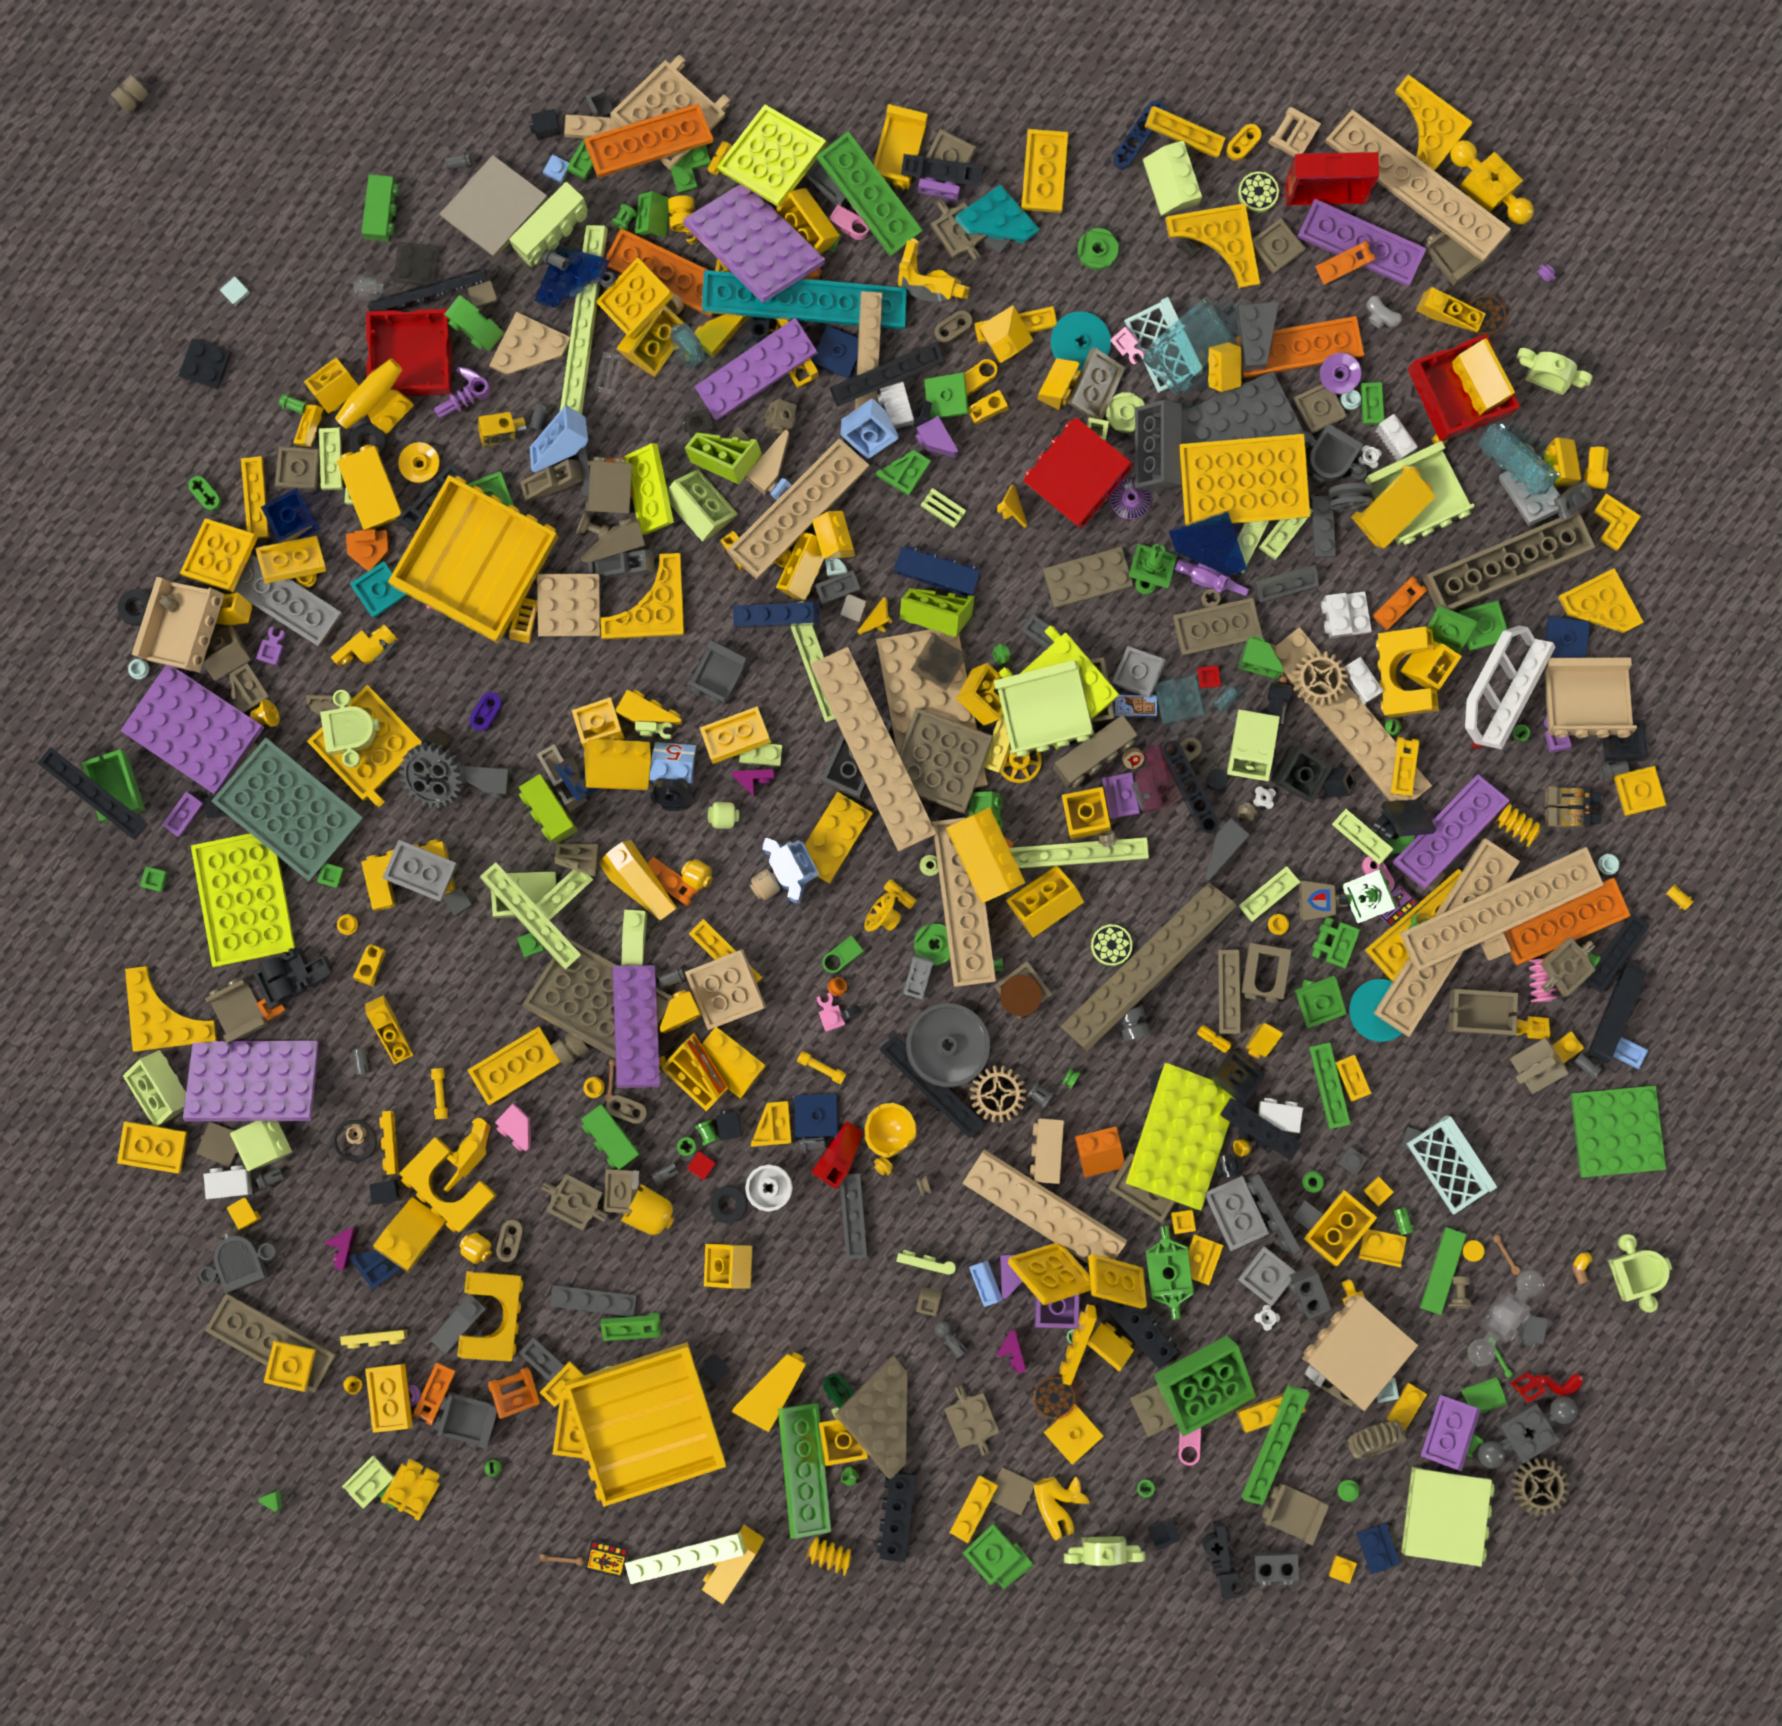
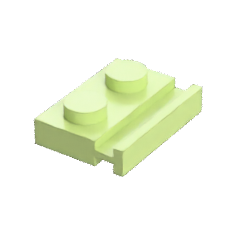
[342,1455,394,1508]

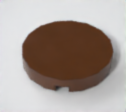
[1000,975,1042,1017]

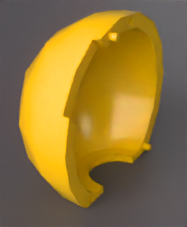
[864,1103,917,1158]

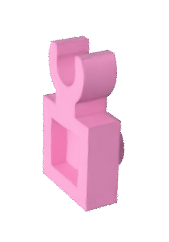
[1110,326,1146,365]
[817,993,845,1032]

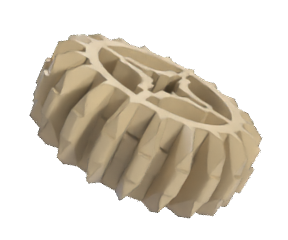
[1291,651,1348,707]
[970,1066,1026,1122]

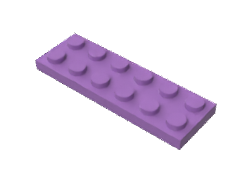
[1297,199,1426,287]
[694,318,818,421]
[1393,774,1510,890]
[613,966,660,1088]

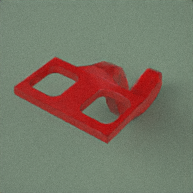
[1510,1372,1583,1403]

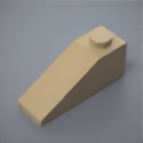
[746,429,790,495]

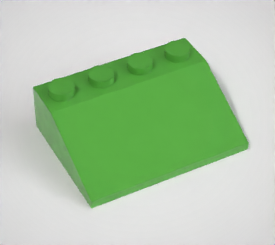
[1154,1336,1256,1436]

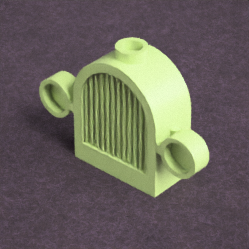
[1517,348,1593,395]
[320,690,380,768]
[1608,1234,1672,1312]
[1064,1536,1146,1566]

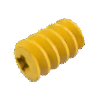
[1494,804,1541,847]
[805,1537,852,1576]

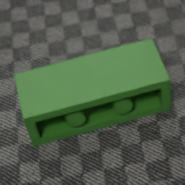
[362,175,399,242]
[581,1104,641,1170]

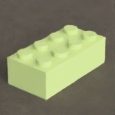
[509,182,588,268]

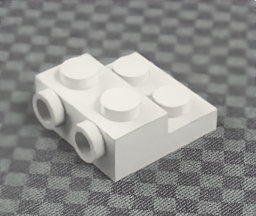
[1321,592,1372,639]

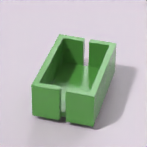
[81,749,146,824]

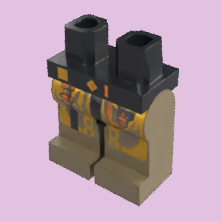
[1545,786,1601,828]

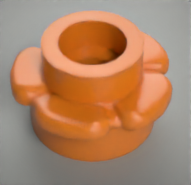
[828,977,847,997]

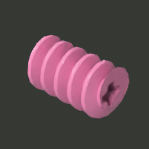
[1529,959,1558,1002]

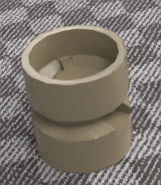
[110,75,149,114]
[550,1033,590,1067]

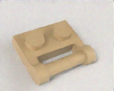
[1268,107,1321,157]

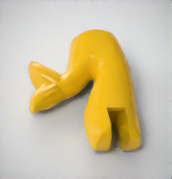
[1033,1477,1090,1541]

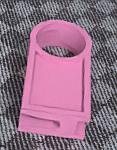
[828,205,869,240]
[1178,1427,1201,1465]

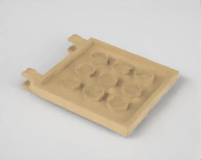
[610,55,730,170]

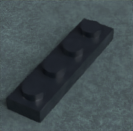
[1584,913,1650,993]

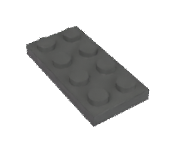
[1247,1174,1301,1254]

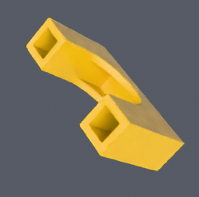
[1376,627,1439,717]
[361,839,456,911]
[399,1137,497,1232]
[457,1271,523,1361]

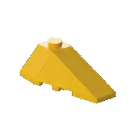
[599,840,677,920]

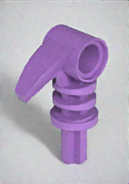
[434,367,491,418]

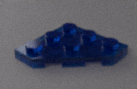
[534,246,610,308]
[1169,510,1247,576]

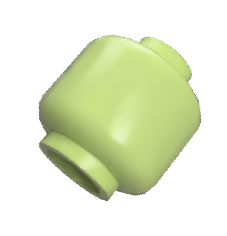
[708,802,739,829]

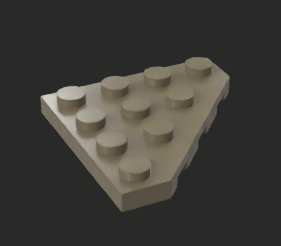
[834,1356,907,1479]

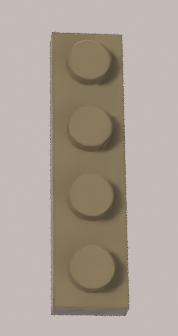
[1218,950,1241,1034]

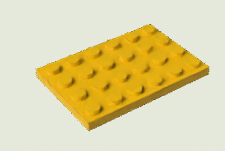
[1179,434,1310,528]

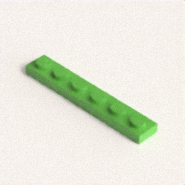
[1242,1385,1310,1505]

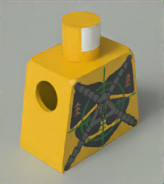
[478,412,526,448]

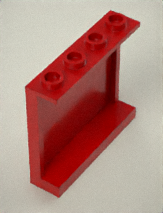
[1023,417,1134,530]

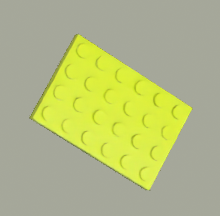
[191,833,295,968]
[1125,1063,1237,1211]

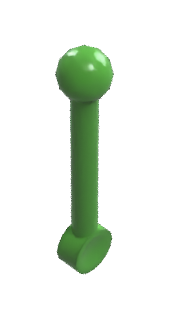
[1486,1337,1513,1378]

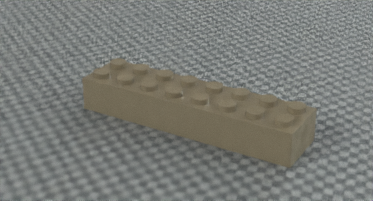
[1423,510,1595,611]

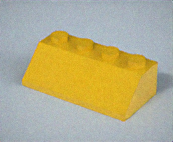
[946,807,1025,903]

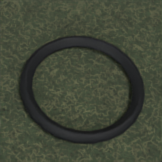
[333,1120,377,1161]

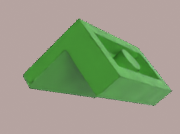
[635,191,670,238]

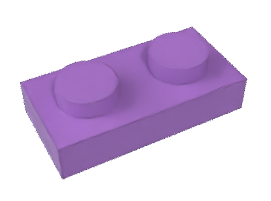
[918,178,960,201]
[162,792,205,838]

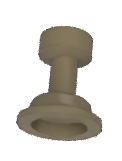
[576,512,610,540]
[1448,1277,1474,1309]

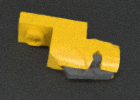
[331,624,398,667]

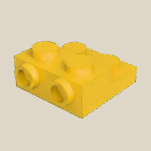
[572,697,625,750]

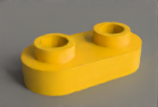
[1227,124,1261,161]

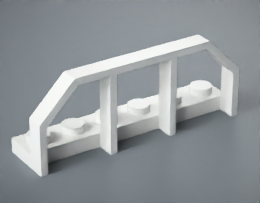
[1465,626,1555,749]

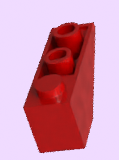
[811,1121,863,1190]

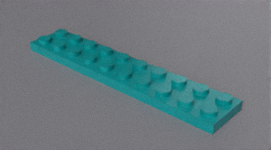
[702,270,906,330]

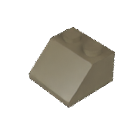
[203,625,250,681]

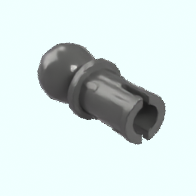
[935,1321,968,1359]

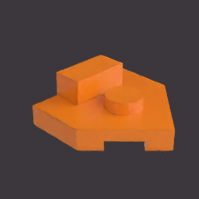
[346,529,389,571]

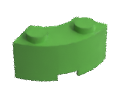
[444,295,504,352]

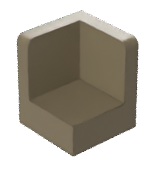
[467,281,497,312]

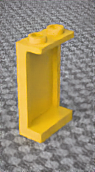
[874,104,928,190]
[336,444,403,530]
[1351,465,1436,549]

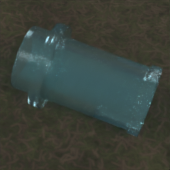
[1212,686,1239,712]

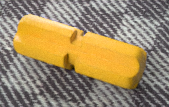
[707,141,732,175]
[884,879,917,909]
[1197,1025,1231,1053]

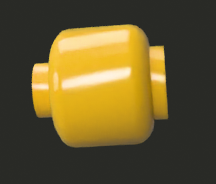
[681,859,713,890]
[459,1233,492,1264]

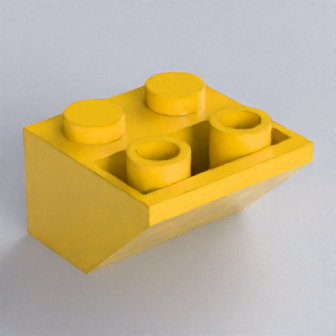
[1038,358,1081,410]
[1544,438,1581,488]
[1400,641,1462,691]

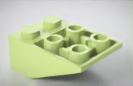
[1227,709,1280,781]
[491,872,556,918]

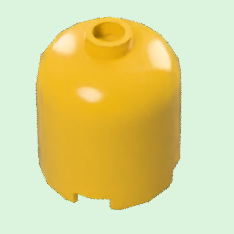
[620,1184,674,1235]

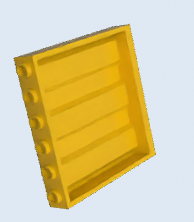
[388,476,559,644]
[562,1342,726,1507]

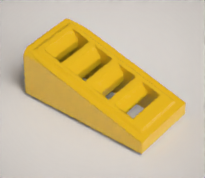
[509,598,538,643]

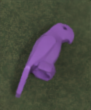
[1175,560,1249,596]

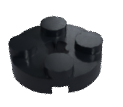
[650,778,693,811]

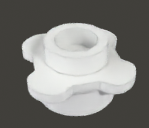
[1358,445,1382,468]
[1253,787,1276,809]
[1254,1305,1280,1331]

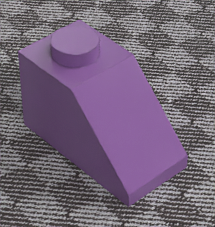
[915,416,958,458]
[1000,1254,1022,1298]

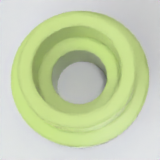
[920,855,939,876]

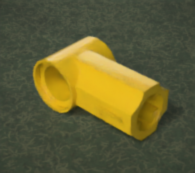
[1584,446,1609,489]

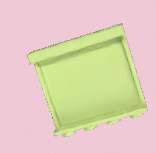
[1365,441,1475,545]
[994,660,1094,757]
[1401,1467,1494,1566]

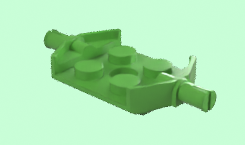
[1146,1226,1195,1320]

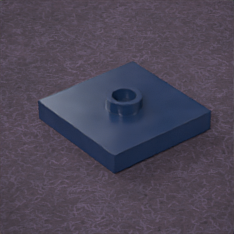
[812,326,858,379]
[1545,616,1590,658]
[794,1094,838,1137]

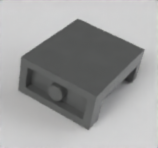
[805,143,849,207]
[687,640,748,706]
[434,1392,497,1449]

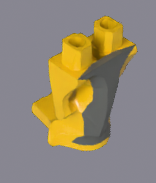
[898,238,970,302]

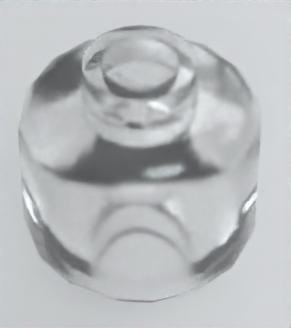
[353,274,383,301]

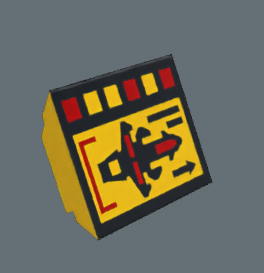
[585,1540,629,1578]

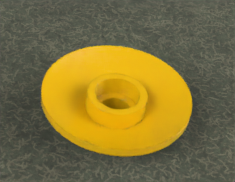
[398,442,440,483]

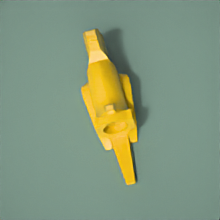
[444,1118,491,1192]

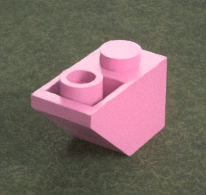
[495,1104,531,1151]

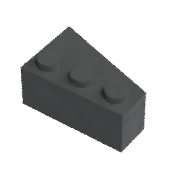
[1236,301,1279,373]

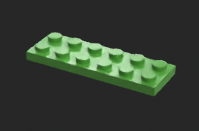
[816,131,922,256]
[778,1403,831,1539]

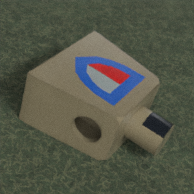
[1299,881,1347,922]

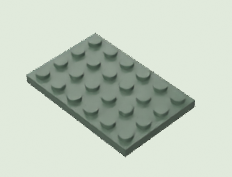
[212,738,363,881]

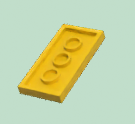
[1021,129,1068,213]
[804,792,873,884]
[468,1026,561,1106]

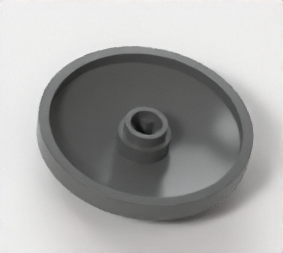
[906,1003,990,1088]

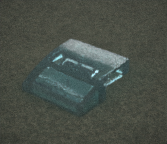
[1155,675,1205,724]

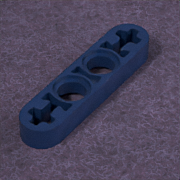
[1113,100,1165,170]

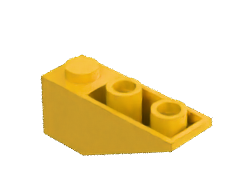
[1416,287,1485,332]
[615,690,683,725]
[365,995,413,1065]

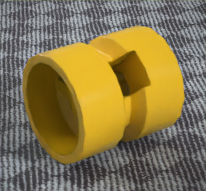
[668,196,695,232]

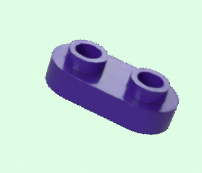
[469,692,502,731]

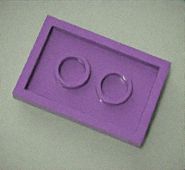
[1421,1395,1481,1471]

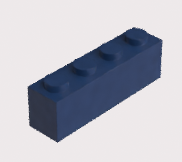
[894,546,980,597]
[733,602,820,629]

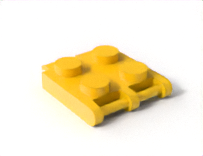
[381,1459,440,1520]

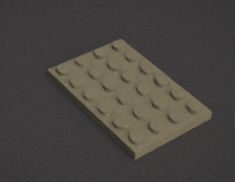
[523,937,674,1059]

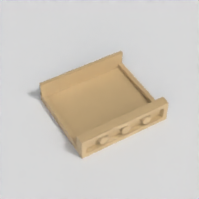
[132,577,225,673]
[1544,658,1637,738]
[1302,1293,1418,1411]

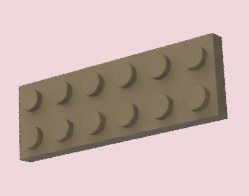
[205,1293,337,1393]

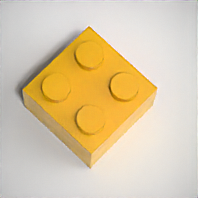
[1062,787,1111,840]

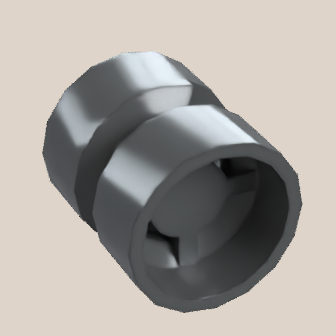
[1119,1006,1151,1042]

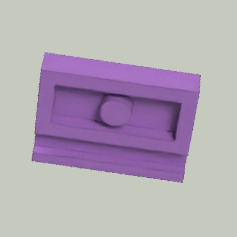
[1102,773,1140,819]

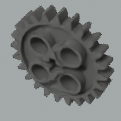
[399,743,465,808]

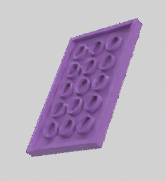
[683,184,825,303]
[120,665,264,795]
[183,1041,319,1121]

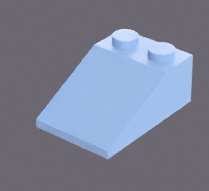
[530,405,588,472]

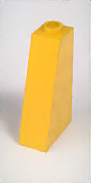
[732,1352,806,1432]

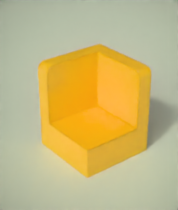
[227,1198,262,1230]

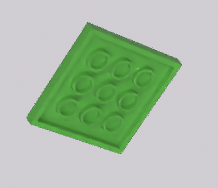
[1571,1086,1666,1178]

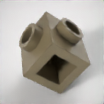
[765,399,797,434]

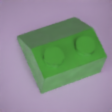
[1238,636,1284,679]

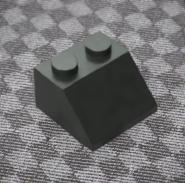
[1270,745,1333,803]

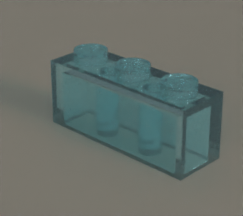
[669,322,705,371]

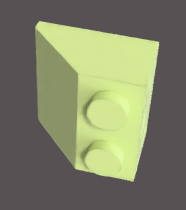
[230,1121,292,1171]

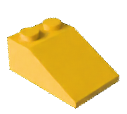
[373,1197,446,1273]

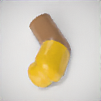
[1572,1252,1592,1284]

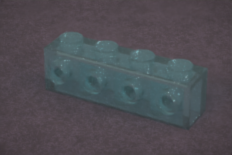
[1478,424,1560,495]

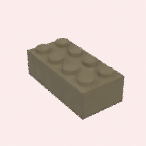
[1053,715,1137,788]

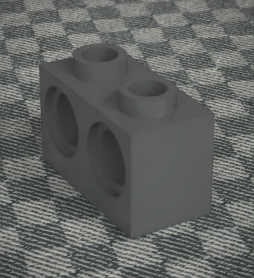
[1289,1266,1331,1320]
[1253,1552,1299,1586]

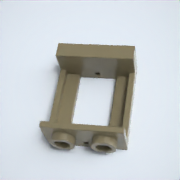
[1241,943,1291,1003]

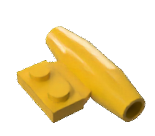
[335,359,414,434]

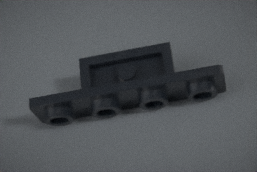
[1220,1098,1302,1160]

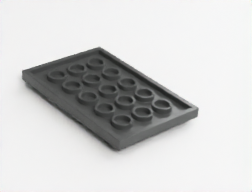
[1182,371,1308,445]

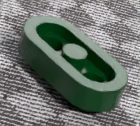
[823,1373,855,1409]

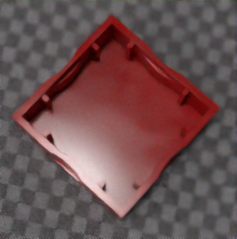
[1285,152,1380,206]
[366,309,452,396]
[1407,334,1520,441]

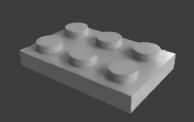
[1499,458,1560,526]
[383,840,457,902]
[1205,1176,1269,1251]

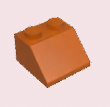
[1074,1127,1124,1178]

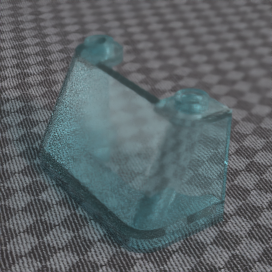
[1143,297,1236,395]

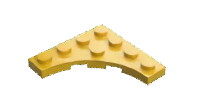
[1395,75,1473,171]
[1165,203,1260,288]
[601,553,684,640]
[125,966,217,1052]

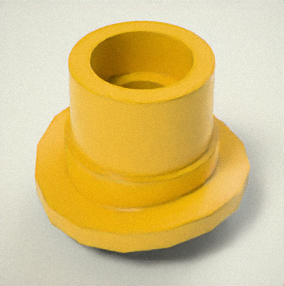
[250,699,280,727]

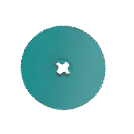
[1050,311,1111,371]
[1349,979,1402,1042]

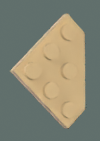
[489,312,570,376]

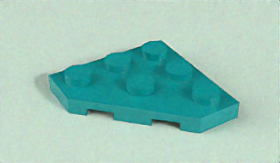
[955,185,1040,243]

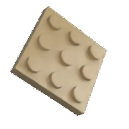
[537,574,601,636]
[685,949,766,1030]

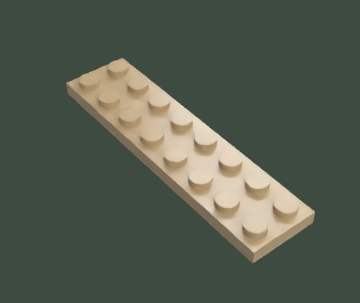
[727,438,869,580]
[932,818,996,987]
[962,1149,1127,1264]

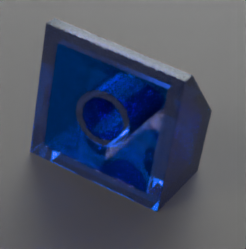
[261,488,321,543]

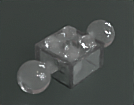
[1468,1269,1544,1366]

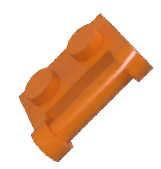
[488,1367,540,1418]

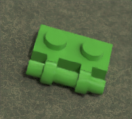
[1312,917,1360,969]

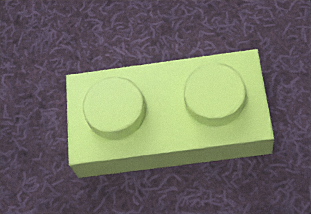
[739,744,782,766]

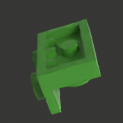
[969,791,1002,829]

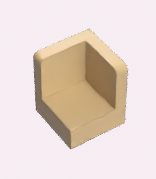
[1480,932,1511,960]

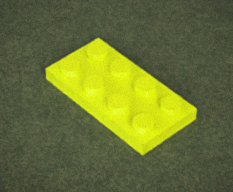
[624,443,674,535]

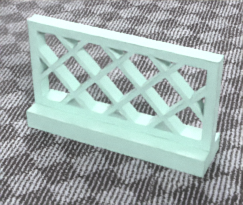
[1124,297,1203,393]
[1406,1115,1497,1215]

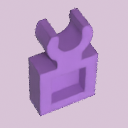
[256,627,286,666]
[1544,717,1572,753]

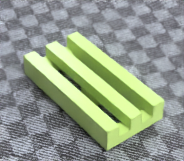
[921,488,966,529]

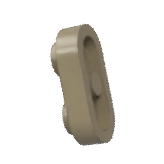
[935,310,972,344]
[1163,738,1201,771]
[606,1095,647,1123]
[496,1220,523,1262]

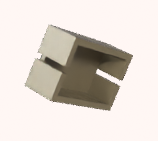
[1448,989,1518,1036]

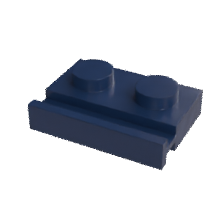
[1356,1522,1400,1574]

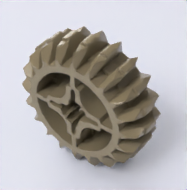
[1347,1421,1406,1459]
[1511,1457,1570,1516]

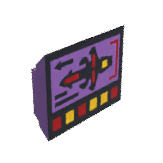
[1374,883,1419,927]

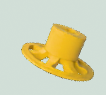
[1001,749,1042,783]
[864,892,901,932]

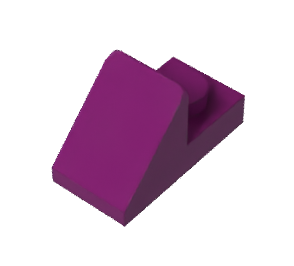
[732,769,775,797]
[324,1228,357,1270]
[995,1329,1026,1374]

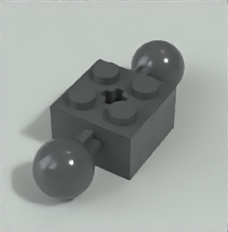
[1478,1397,1578,1469]

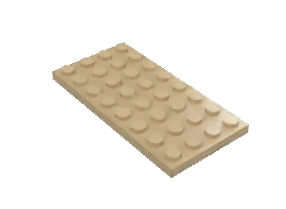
[876,630,987,798]

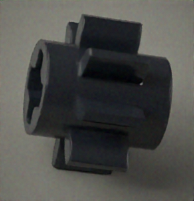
[1216,1154,1242,1178]

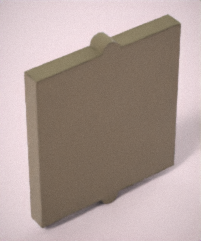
[196,1121,238,1167]
[991,1467,1035,1515]

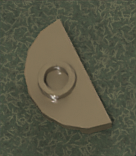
[306,695,340,716]

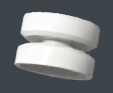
[745,1165,793,1211]

